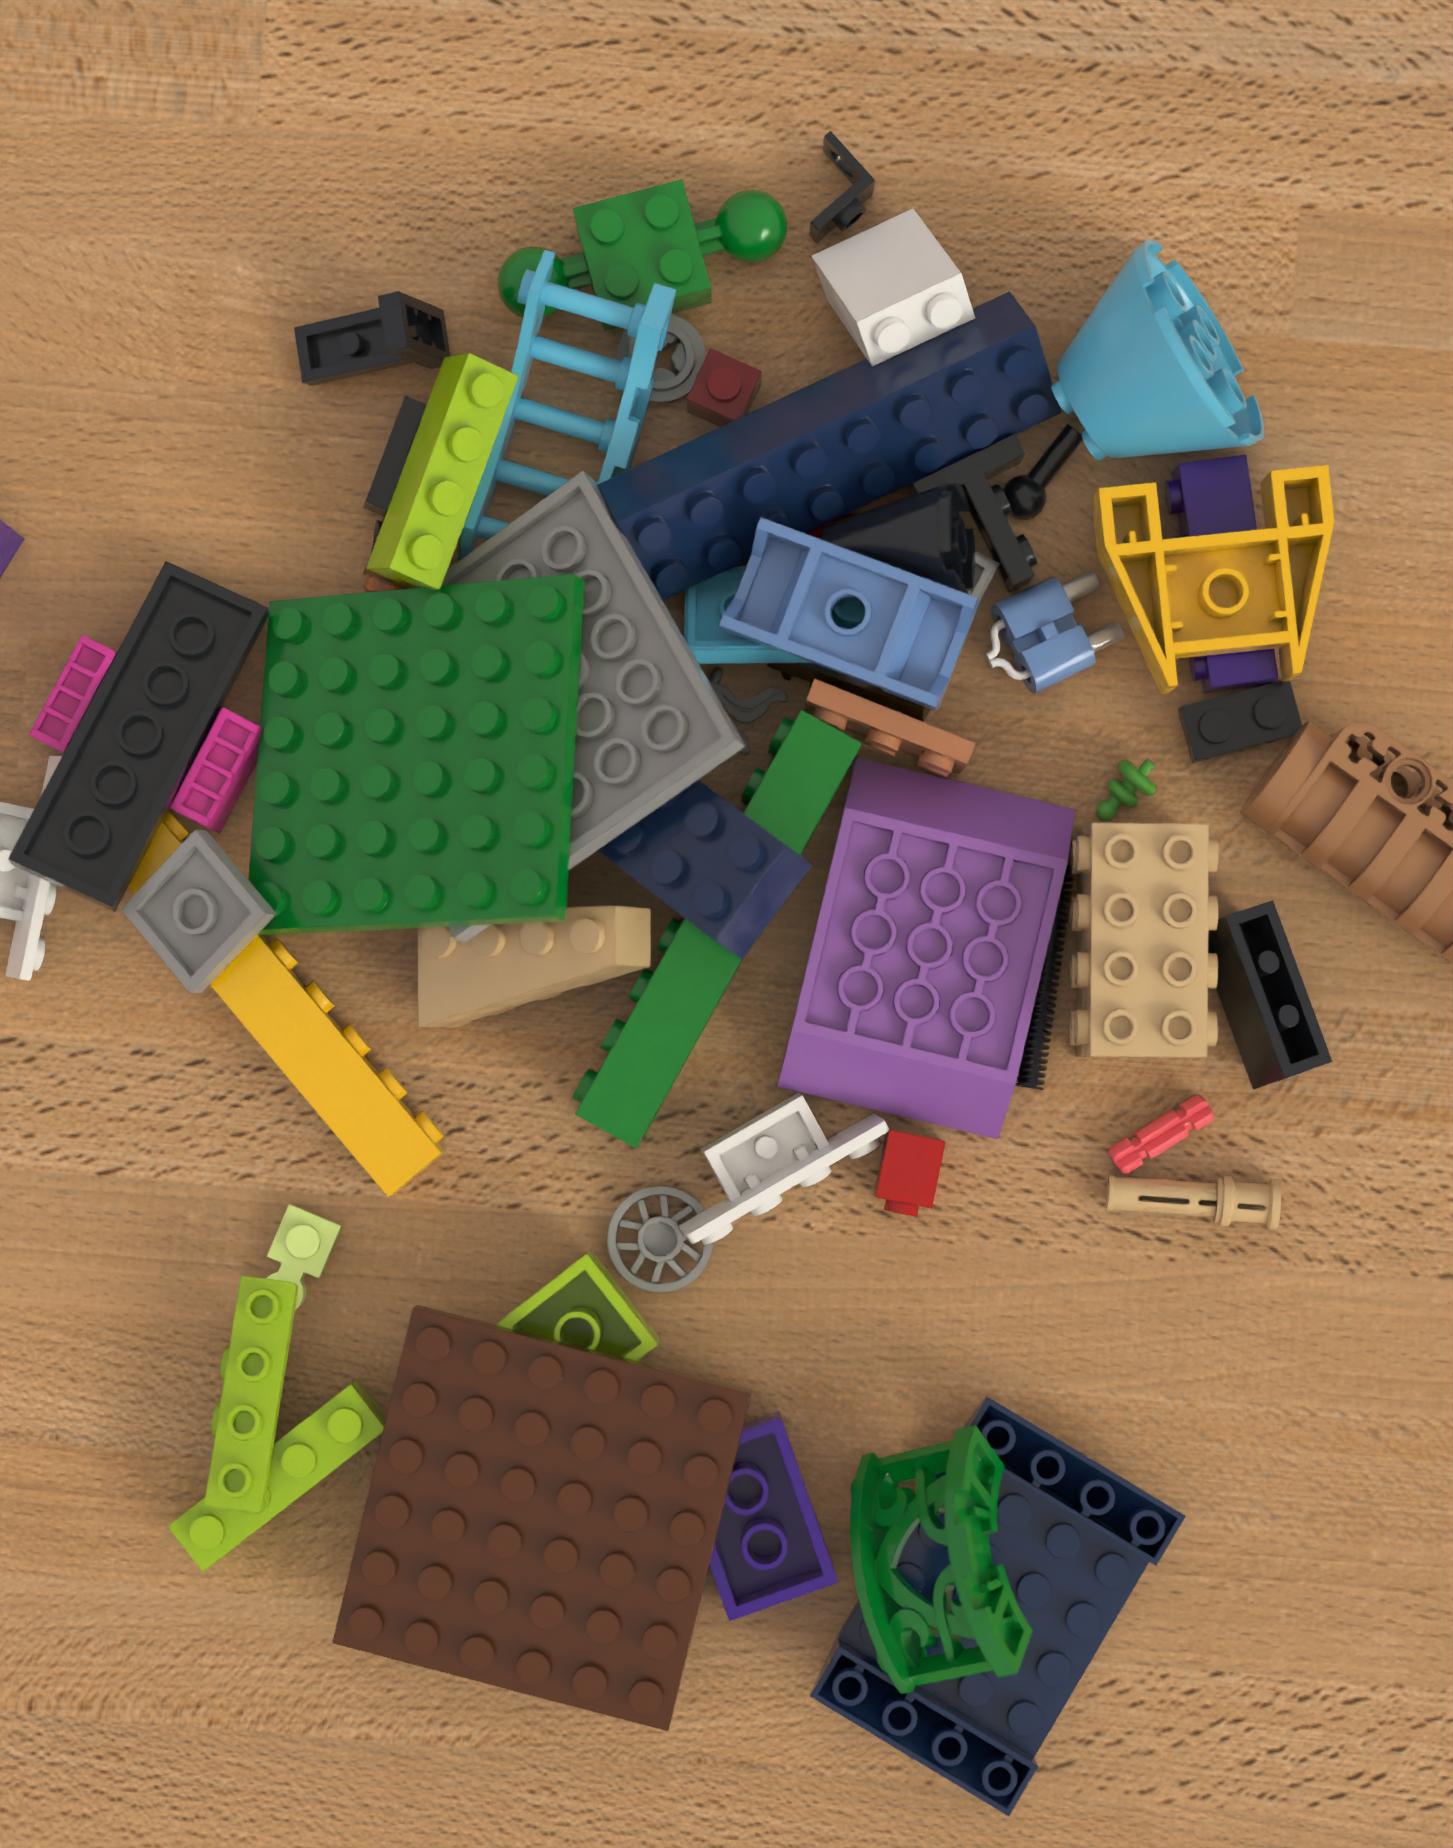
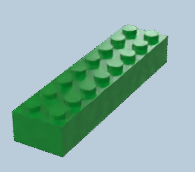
[572,710,862,1148]

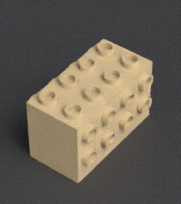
[1068,823,1219,1059]

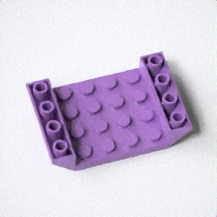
[777,757,1075,1139]

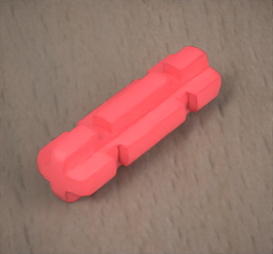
[1108,1095,1215,1174]

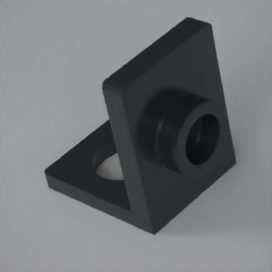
[809,131,875,243]

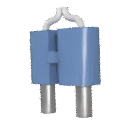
[985,571,1124,693]

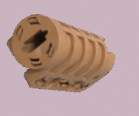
[1240,721,1453,963]

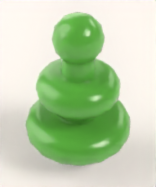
[1096,758,1157,821]

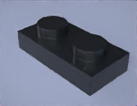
[1178,680,1302,763]

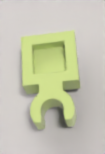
[266,1203,343,1310]

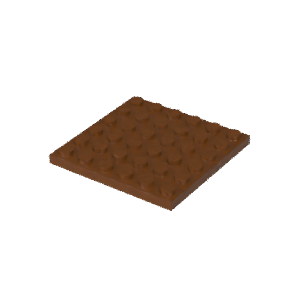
[332,1305,752,1731]

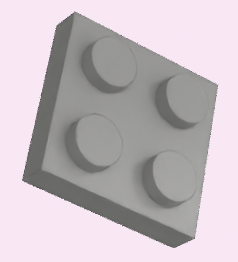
[121,830,276,993]

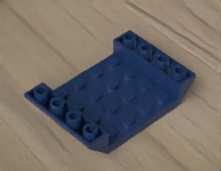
[810,1396,1186,1816]

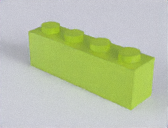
[366,353,519,590]
[168,1379,387,1572]

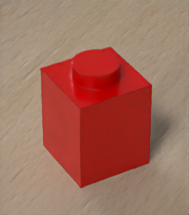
[874,1130,946,1217]

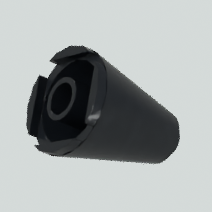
[817,483,975,595]

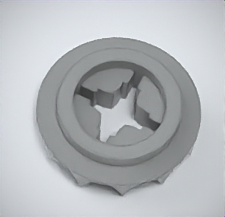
[616,314,706,403]

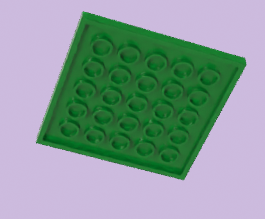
[248,574,585,936]

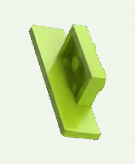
[204,1275,298,1513]

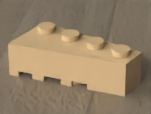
[418,906,651,1028]

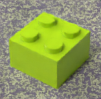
[496,1249,660,1361]

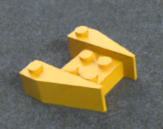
[1092,465,1334,694]

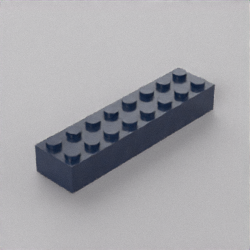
[597,291,1061,601]

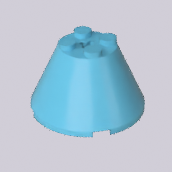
[1051,239,1264,461]

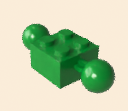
[498,179,787,331]

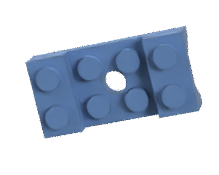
[719,517,979,712]

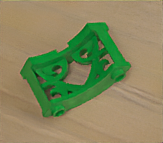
[850,1425,1033,1694]

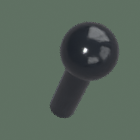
[1003,423,1083,520]

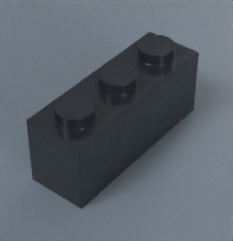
[1208,900,1333,1090]

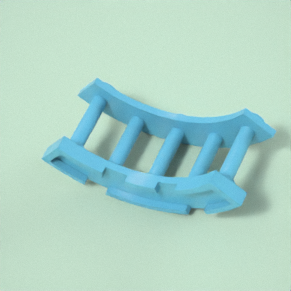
[458,250,676,561]

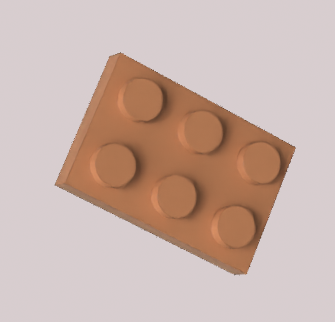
[804,679,976,778]

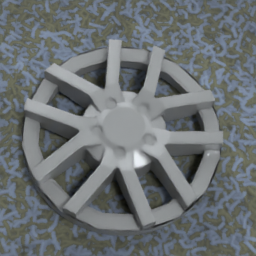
[607,1186,713,1292]

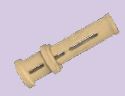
[1106,1174,1281,1230]

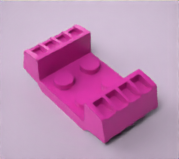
[29,635,264,834]

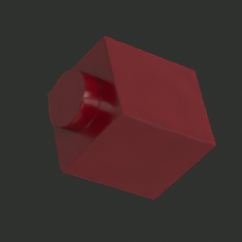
[687,348,762,427]

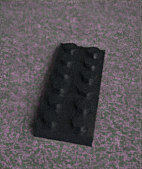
[8,561,270,912]

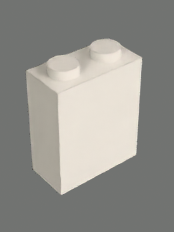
[812,208,975,367]

